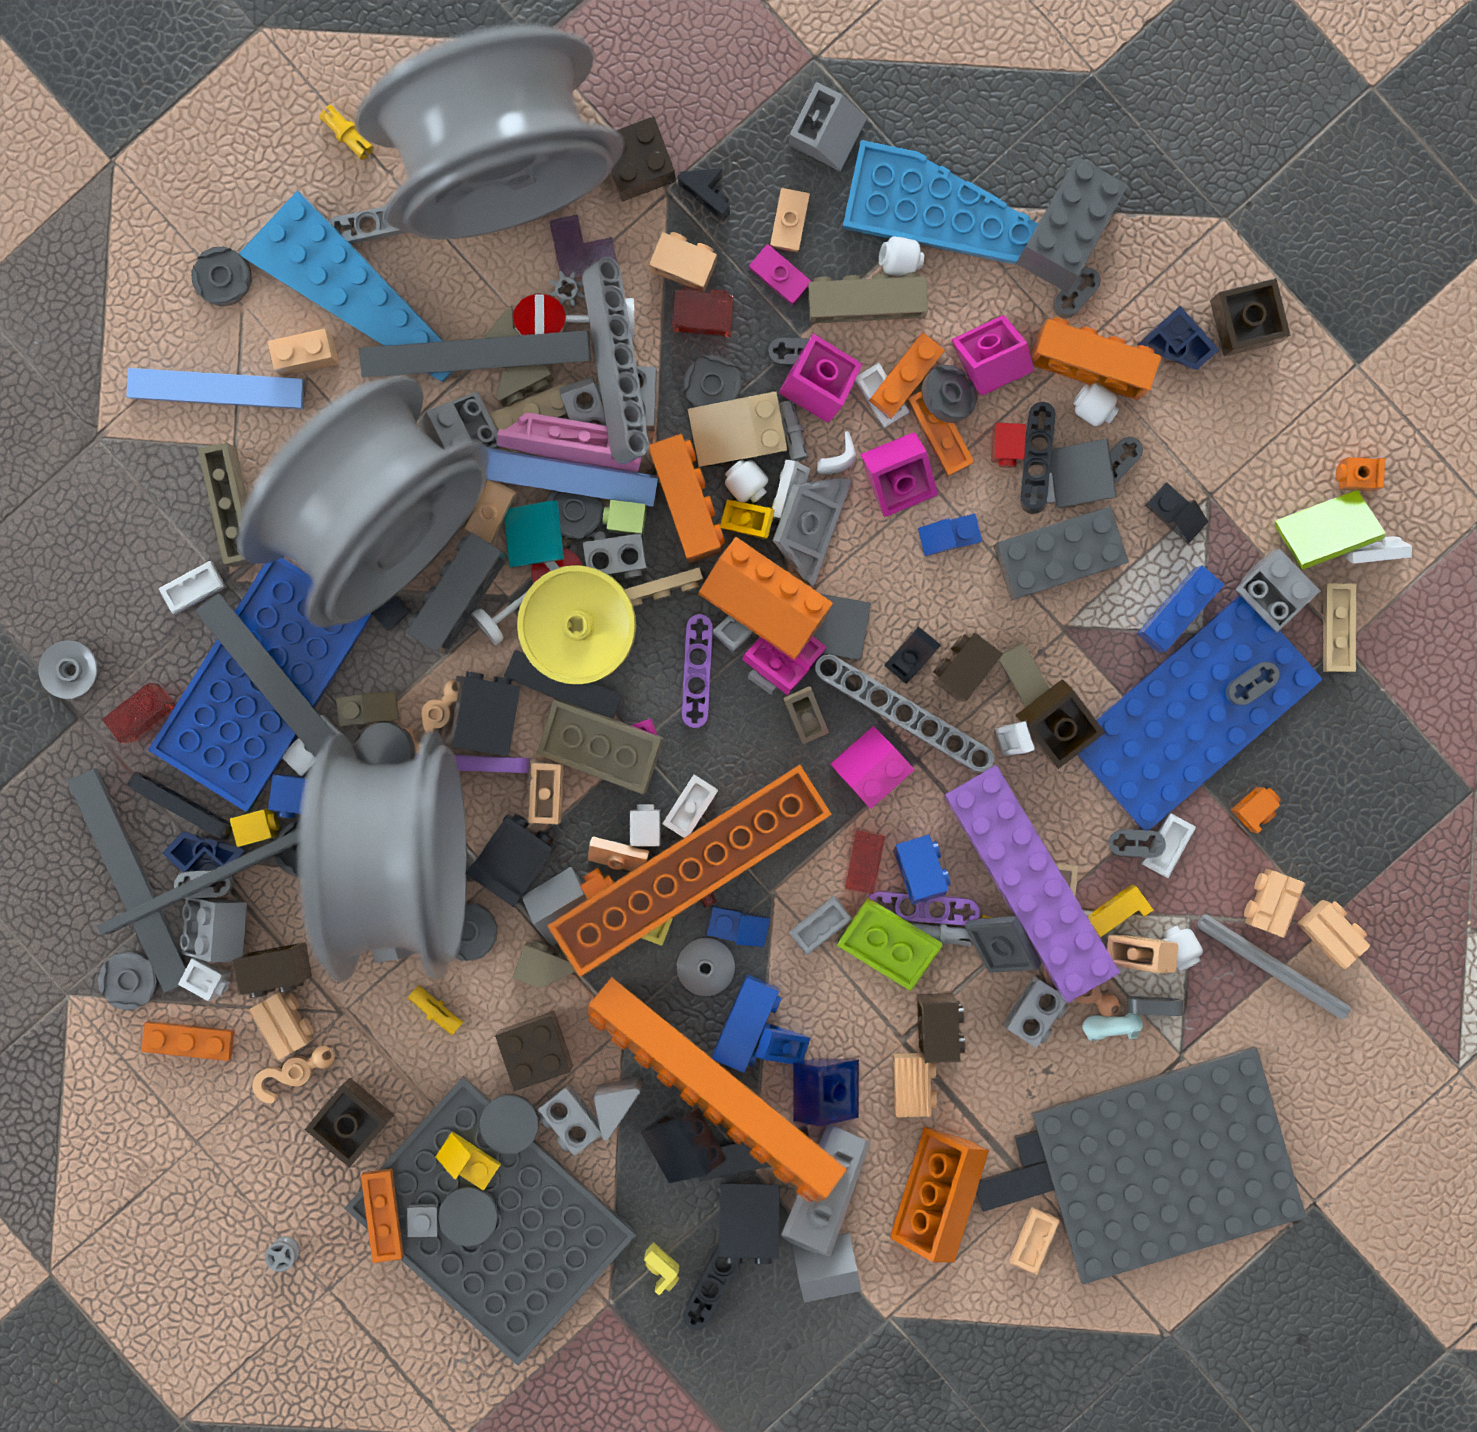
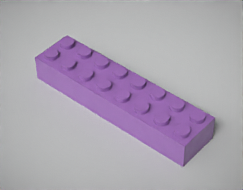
[944,765,1120,1003]

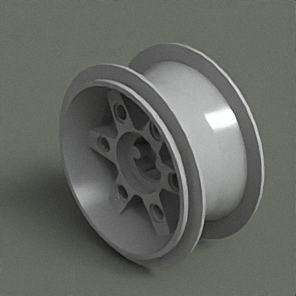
[355,25,624,240]
[238,376,489,627]
[300,731,467,982]

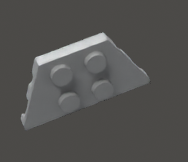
[773,477,852,586]

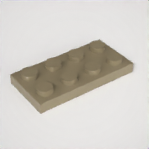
[537,698,664,794]

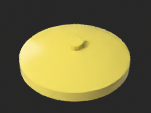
[517,566,636,684]

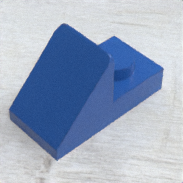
[918,513,982,556]
[707,906,770,947]
[755,1024,811,1065]

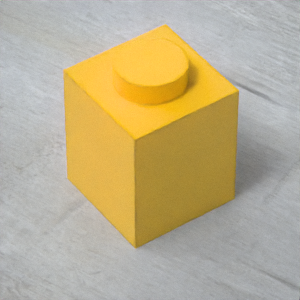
[230,809,280,847]

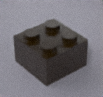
[610,116,676,202]
[1210,278,1291,357]
[932,632,1003,702]
[1015,679,1105,769]
[233,942,312,998]
[917,993,965,1063]
[495,1011,573,1091]
[304,1078,394,1168]

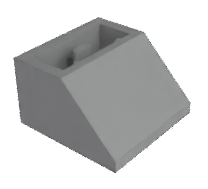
[789,82,867,172]
[418,392,501,449]
[1235,548,1320,632]
[180,898,247,962]

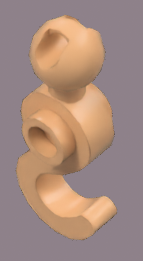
[405,679,460,753]
[252,1046,335,1103]

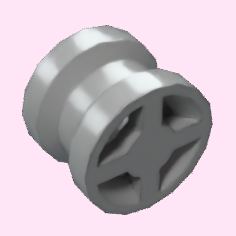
[265,1236,300,1272]

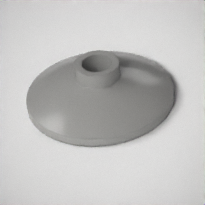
[38,640,98,699]
[677,938,735,996]

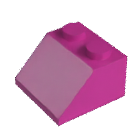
[951,315,1034,396]
[779,334,863,423]
[860,432,938,517]
[830,726,915,809]

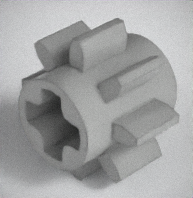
[550,271,585,307]

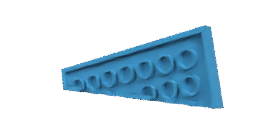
[239,191,454,382]

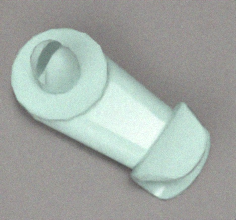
[1082,1013,1143,1041]

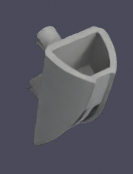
[781,1124,870,1257]

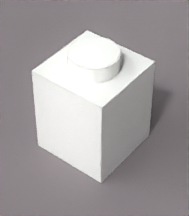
[630,804,661,846]

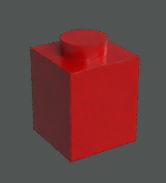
[991,423,1026,468]

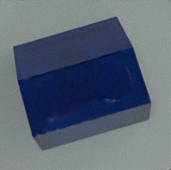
[793,1059,859,1127]

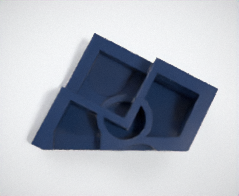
[1137,306,1219,370]
[162,831,246,887]

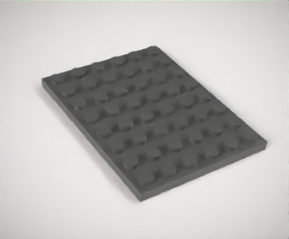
[1031,1046,1306,1284]
[344,1076,637,1366]

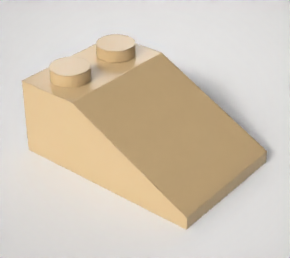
[687,392,787,467]

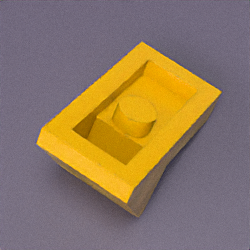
[720,499,775,539]
[436,1131,501,1191]

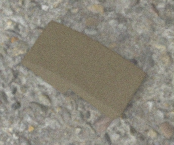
[999,642,1049,707]

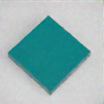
[504,500,564,568]

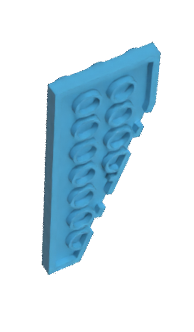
[842,140,1038,265]

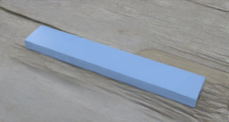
[126,368,305,410]
[487,448,658,506]

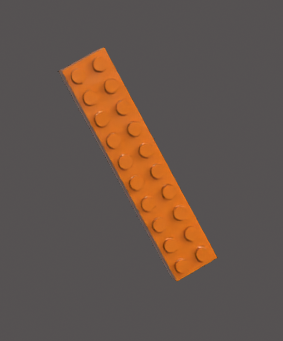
[547,765,832,977]
[587,977,847,1203]

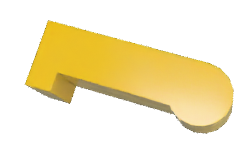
[1087,883,1153,938]

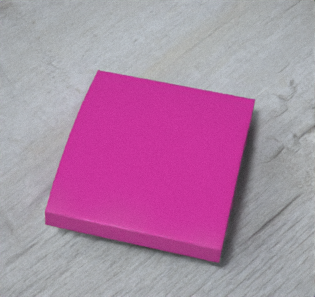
[742,636,827,696]

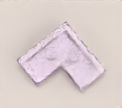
[549,215,618,277]

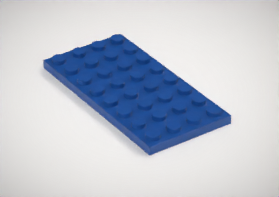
[148,558,373,812]
[1077,595,1323,831]

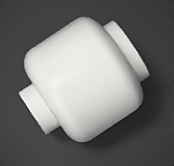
[879,236,924,277]
[1073,382,1119,427]
[725,459,768,503]
[1162,926,1203,972]

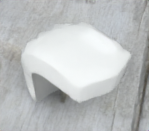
[817,431,856,475]

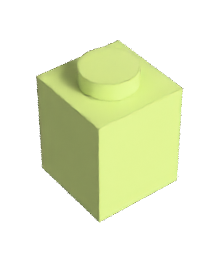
[603,500,647,536]

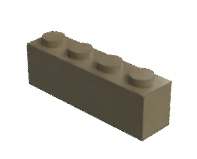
[808,272,928,324]
[198,442,251,568]

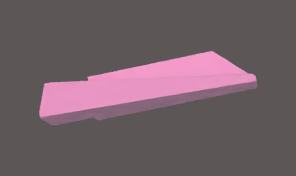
[497,412,641,472]

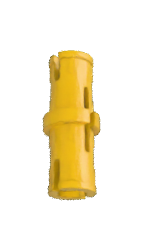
[319,104,374,160]
[407,984,464,1036]

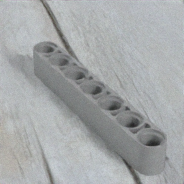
[583,257,649,464]
[815,655,994,772]

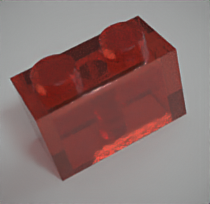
[672,287,734,337]
[102,683,176,743]
[843,828,885,894]

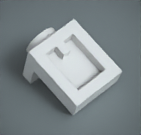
[178,958,232,1001]

